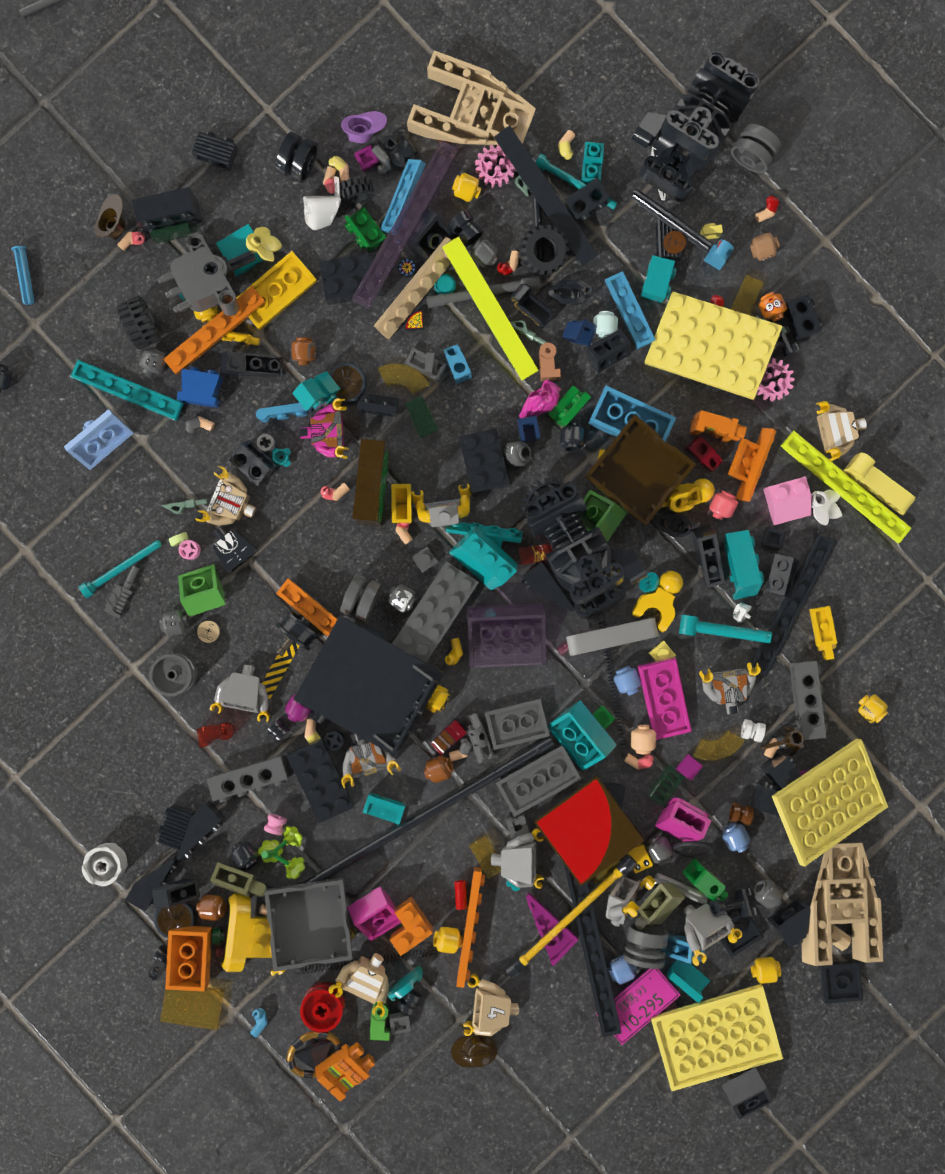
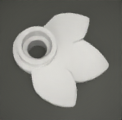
[811,490,842,525]

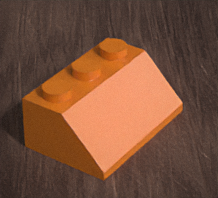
[165,926,212,991]

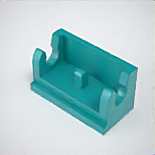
[363,792,406,825]

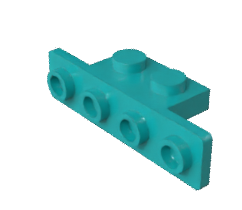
[445,521,523,548]

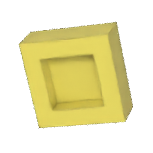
[699,223,723,239]
[649,641,676,661]

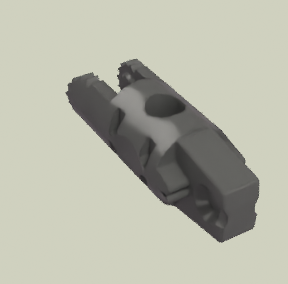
[465,713,494,764]

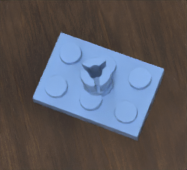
[64,409,134,470]

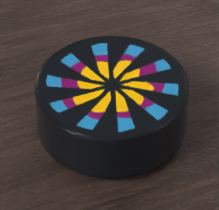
[397,258,417,278]

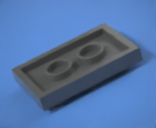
[485,698,550,750]

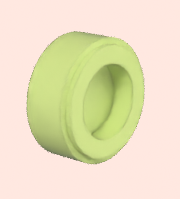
[169,532,189,547]

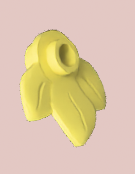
[246,227,282,261]

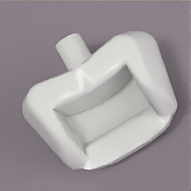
[733,602,752,623]

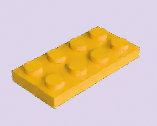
[236,251,318,331]

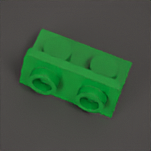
[344,207,387,253]
[548,386,591,427]

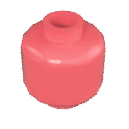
[709,490,738,520]

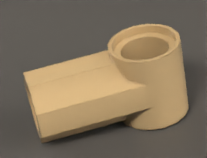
[831,924,852,951]

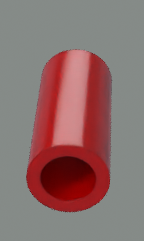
[454,880,468,910]

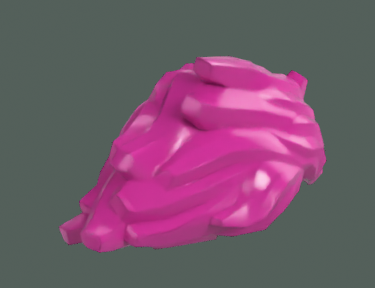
[519,380,561,419]

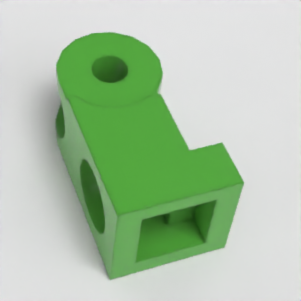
[370,1002,391,1041]

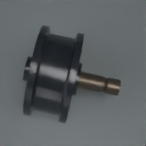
[276,609,321,656]

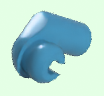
[250,1008,268,1038]

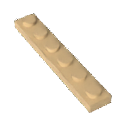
[374,237,451,339]

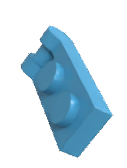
[256,403,312,423]

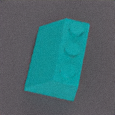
[449,525,517,590]
[547,700,616,771]

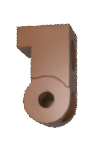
[539,342,561,381]

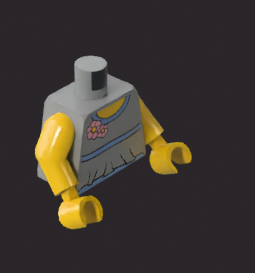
[412,484,471,527]

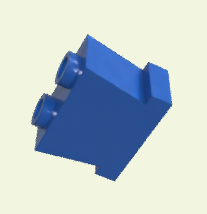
[177,367,223,408]

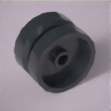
[275,132,318,183]

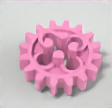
[475,145,516,188]
[757,358,795,401]

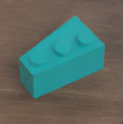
[723,530,764,600]

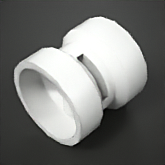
[741,719,766,742]

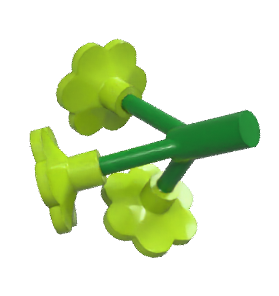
[258,825,305,879]

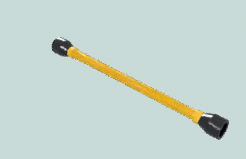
[505,853,638,980]

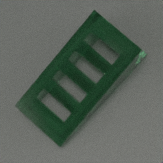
[646,764,685,807]

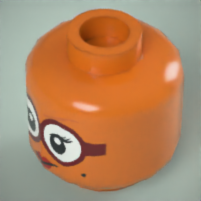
[758,292,787,322]

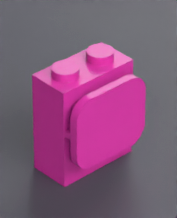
[655,798,711,842]

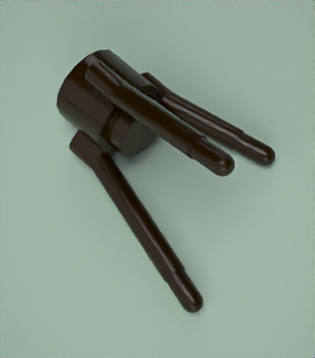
[761,726,804,757]

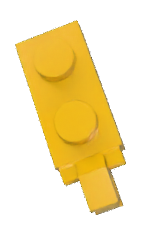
[809,606,837,660]

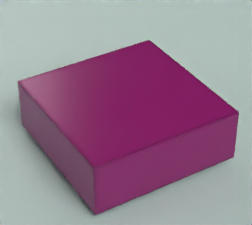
[354,145,380,172]
[675,754,703,781]

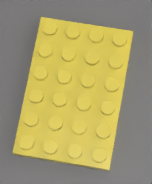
[645,291,783,400]
[772,739,888,866]
[651,984,783,1091]

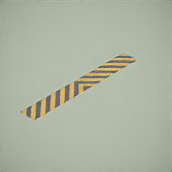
[262,614,312,702]

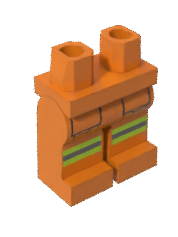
[689,410,747,443]
[315,1042,375,1102]

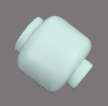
[593,311,618,340]

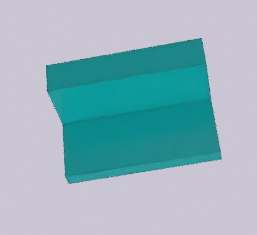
[666,960,710,1003]

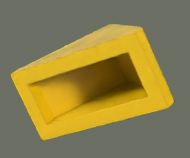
[391,484,412,523]

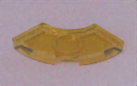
[378,364,429,394]
[692,731,745,760]

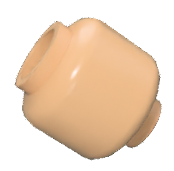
[631,725,656,754]

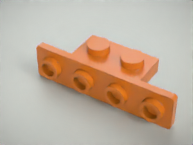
[728,428,776,502]

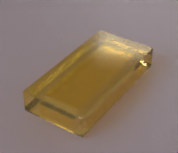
[730,275,764,315]
[469,835,501,879]

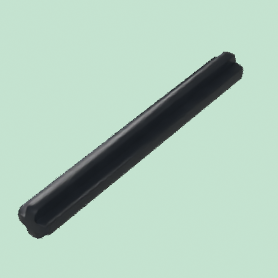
[631,189,713,252]

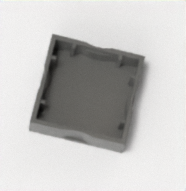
[264,878,353,972]

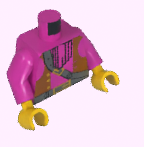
[300,399,349,459]

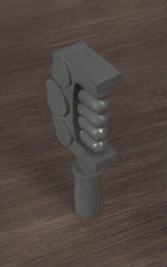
[104,566,140,618]

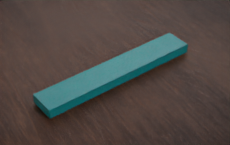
[70,359,184,421]

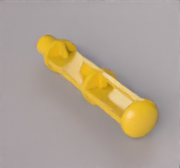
[202,325,260,346]

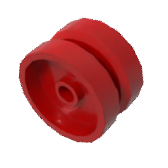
[300,982,345,1033]

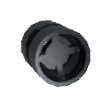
[448,210,484,247]

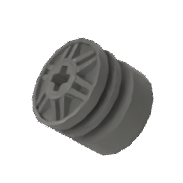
[624,924,669,969]

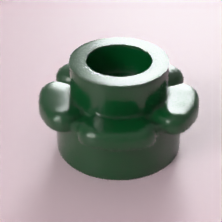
[212,927,224,946]

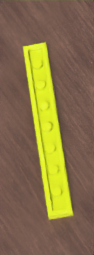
[442,237,539,381]
[781,431,911,543]

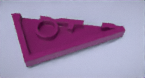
[525,892,579,966]

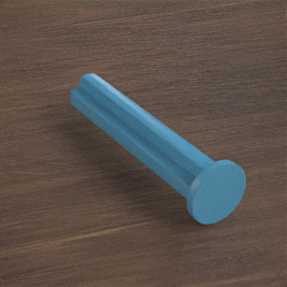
[11,246,34,305]

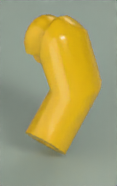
[445,637,463,665]

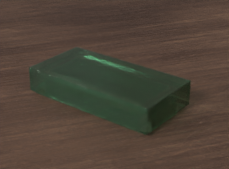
[150,223,193,244]
[405,396,438,439]

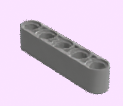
[566,617,659,656]

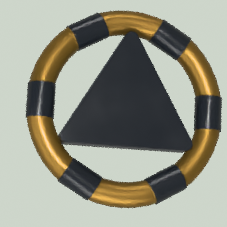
[286,1031,342,1079]

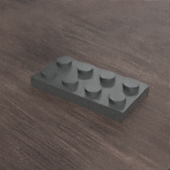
[495,745,581,817]

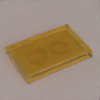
[160,987,224,1030]

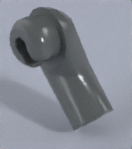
[372,145,391,175]

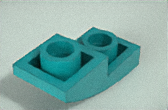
[581,142,604,184]

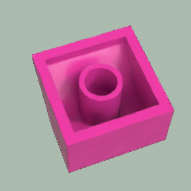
[347,887,401,941]

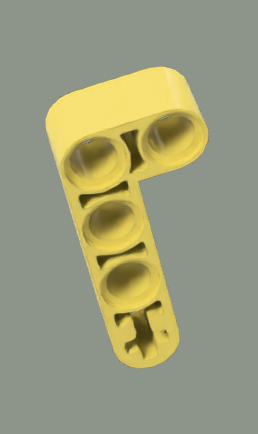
[843,453,915,515]

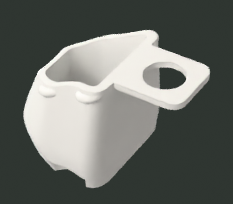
[303,176,341,230]

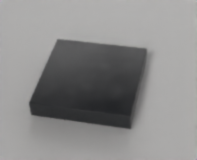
[720,908,763,958]
[820,960,863,1004]

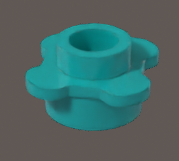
[272,448,291,467]

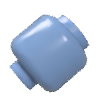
[614,666,642,696]
[722,822,751,853]
[607,955,637,984]

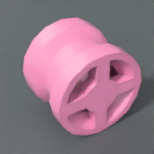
[179,540,201,560]
[264,814,287,835]

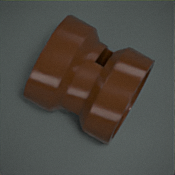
[729,802,754,825]

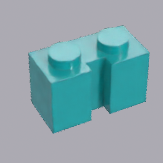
[640,255,676,303]
[293,371,340,412]

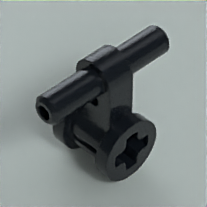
[148,945,167,982]

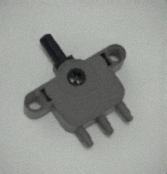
[157,233,256,316]

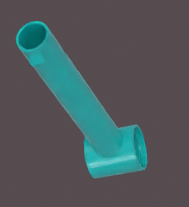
[679,615,772,643]

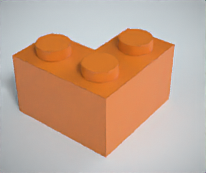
[390,896,433,956]

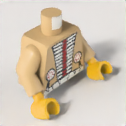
[195,466,256,526]

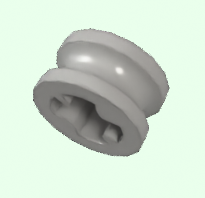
[257,434,275,452]

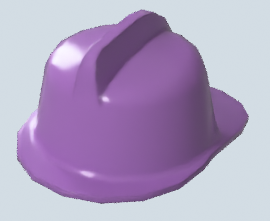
[341,111,387,143]

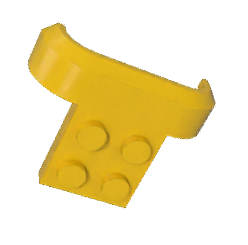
[220,893,272,972]

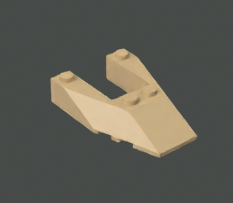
[407,51,536,145]
[802,843,883,966]

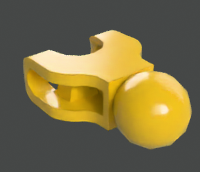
[662,479,715,512]
[632,571,683,632]

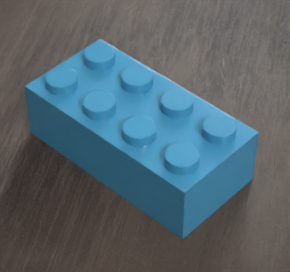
[588,386,676,442]

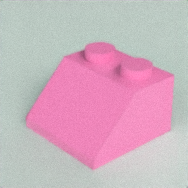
[763,477,811,525]

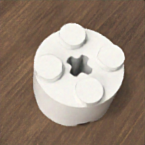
[82,843,128,886]

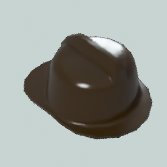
[94,194,126,240]
[451,1035,497,1068]

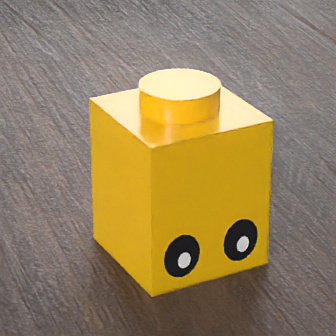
[628,843,653,874]

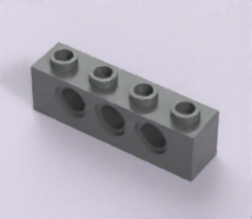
[789,660,828,740]
[206,754,290,803]

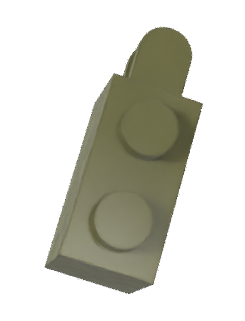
[210,863,267,897]
[635,883,685,930]

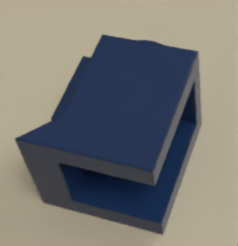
[562,319,597,346]
[517,416,540,443]

